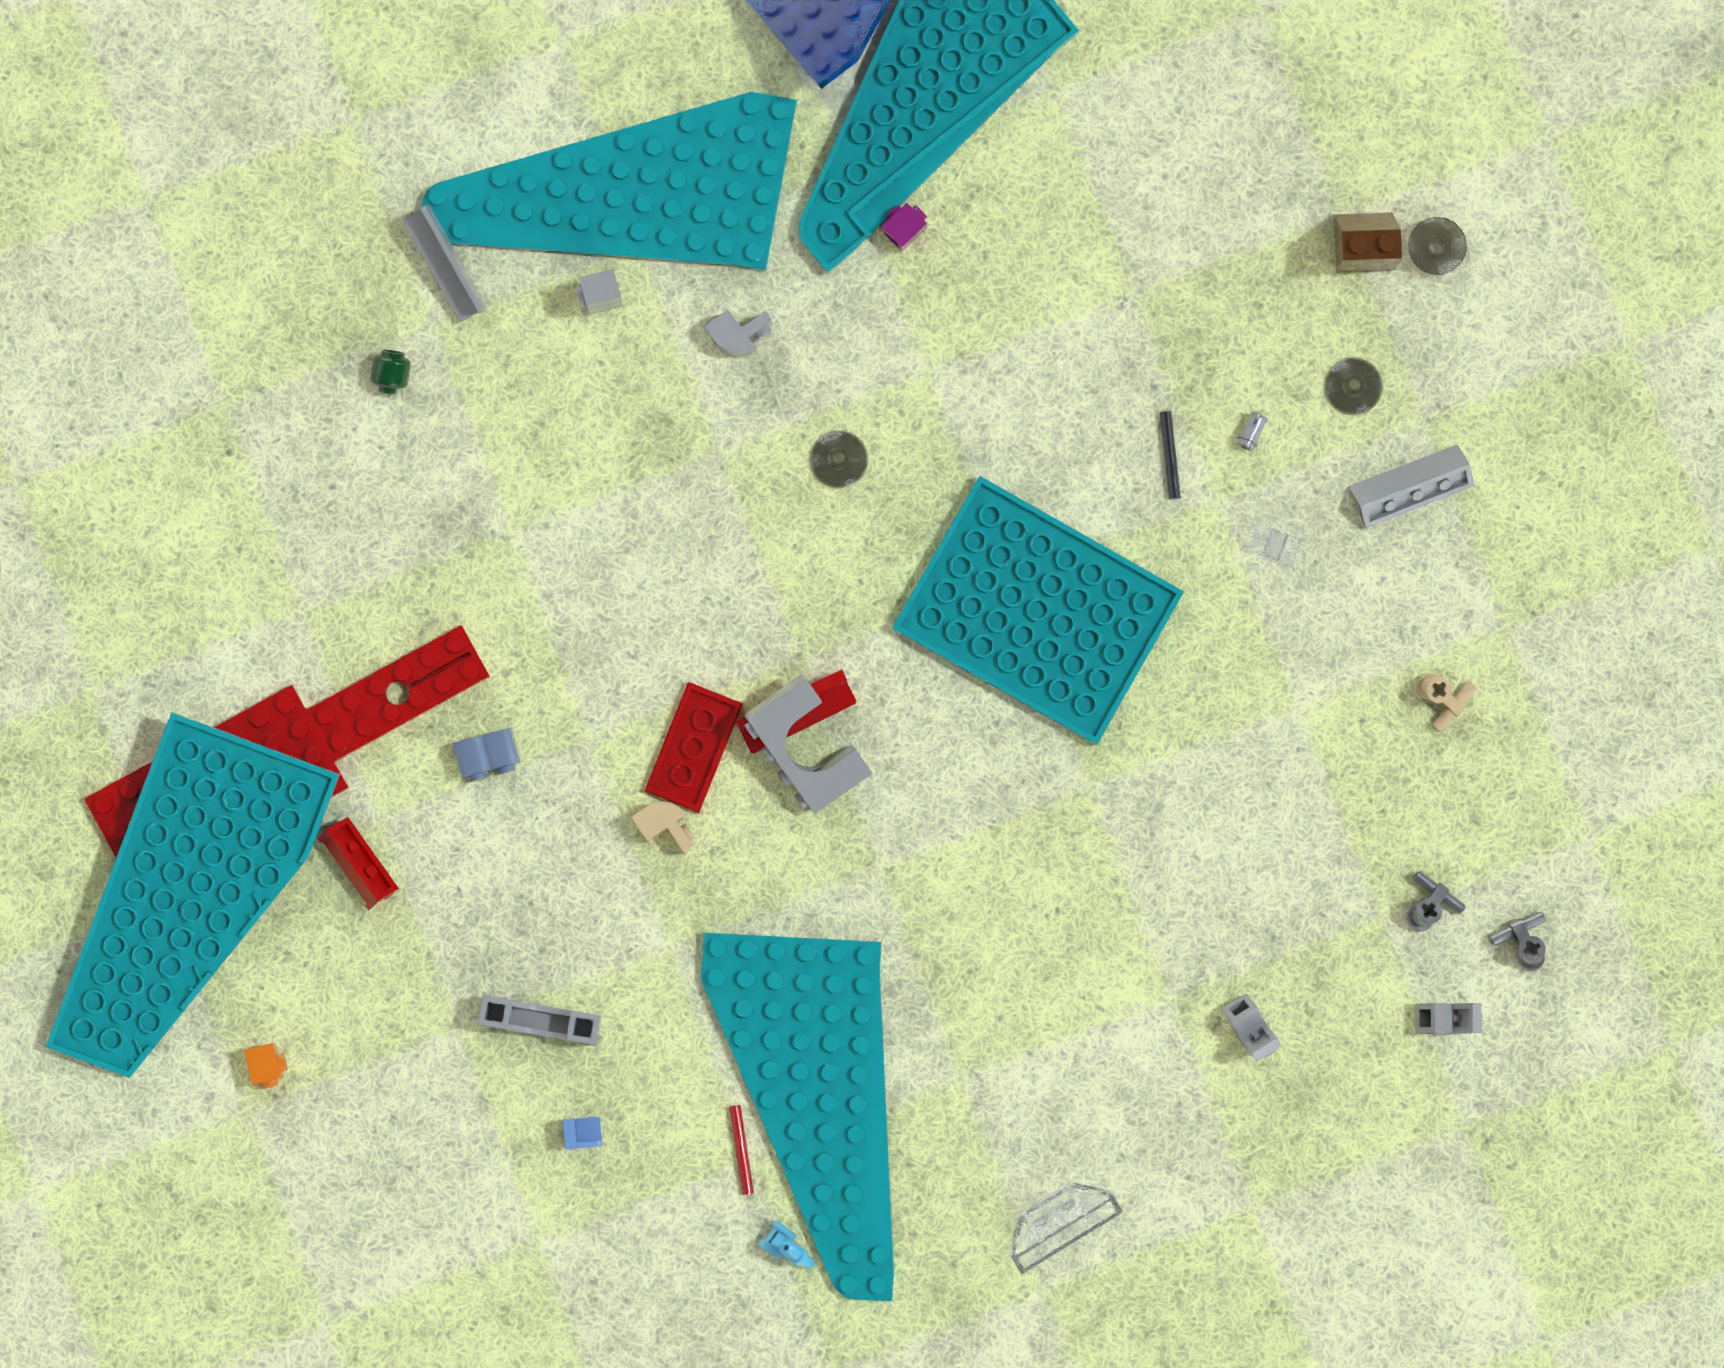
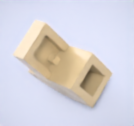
[631,801,695,853]

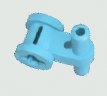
[758,1220,815,1269]

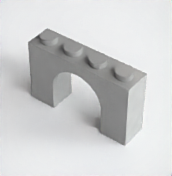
[744,674,873,814]

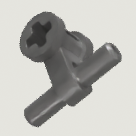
[1407,871,1466,932]
[1489,912,1546,971]

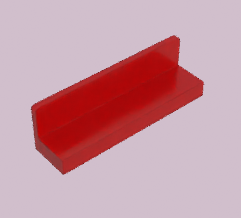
[736,669,857,754]

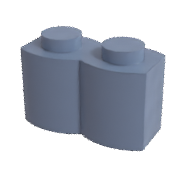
[453,728,521,782]

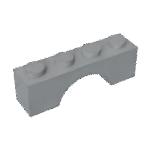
[478,995,602,1045]

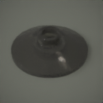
[1408,217,1467,275]
[1324,357,1383,415]
[810,430,868,489]

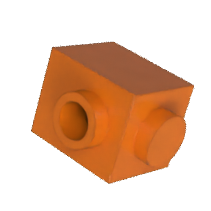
[244,1043,288,1090]

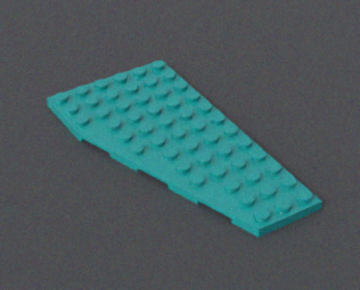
[46,712,340,1078]

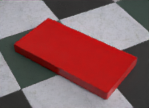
[644,682,743,813]

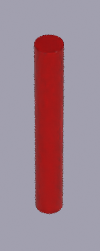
[729,1105,754,1195]

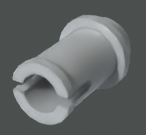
[1237,411,1268,451]

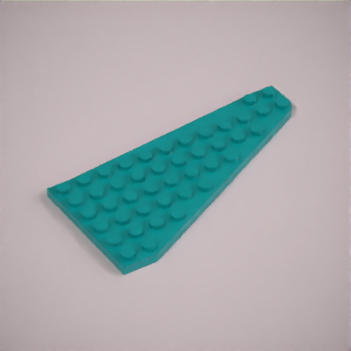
[421,91,797,271]
[701,932,894,1301]

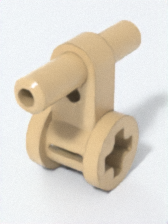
[1416,673,1477,732]

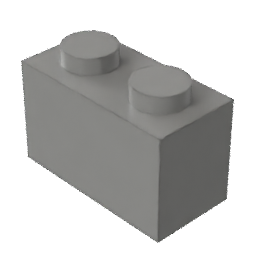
[575,269,623,315]

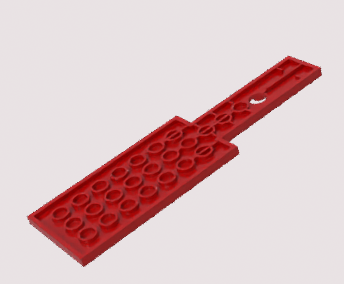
[84,625,490,858]

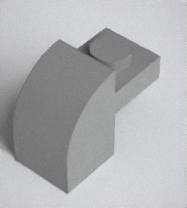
[704,309,773,357]
[1221,993,1282,1062]
[1415,1003,1482,1034]

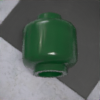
[370,349,411,394]

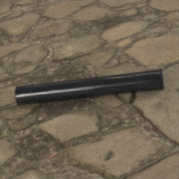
[1160,411,1181,500]

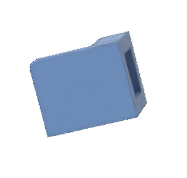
[563,1117,602,1150]

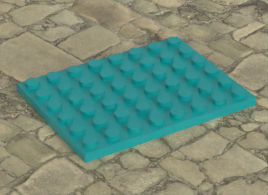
[892,475,1184,745]

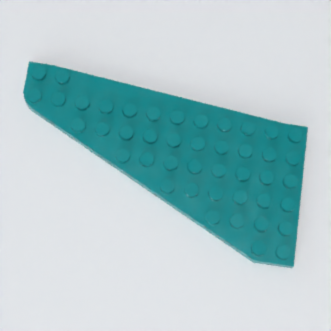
[799,0,1080,274]

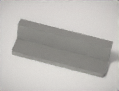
[403,205,487,322]
[1349,445,1475,528]

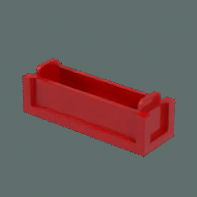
[317,817,399,911]

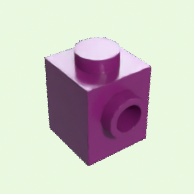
[882,203,927,252]

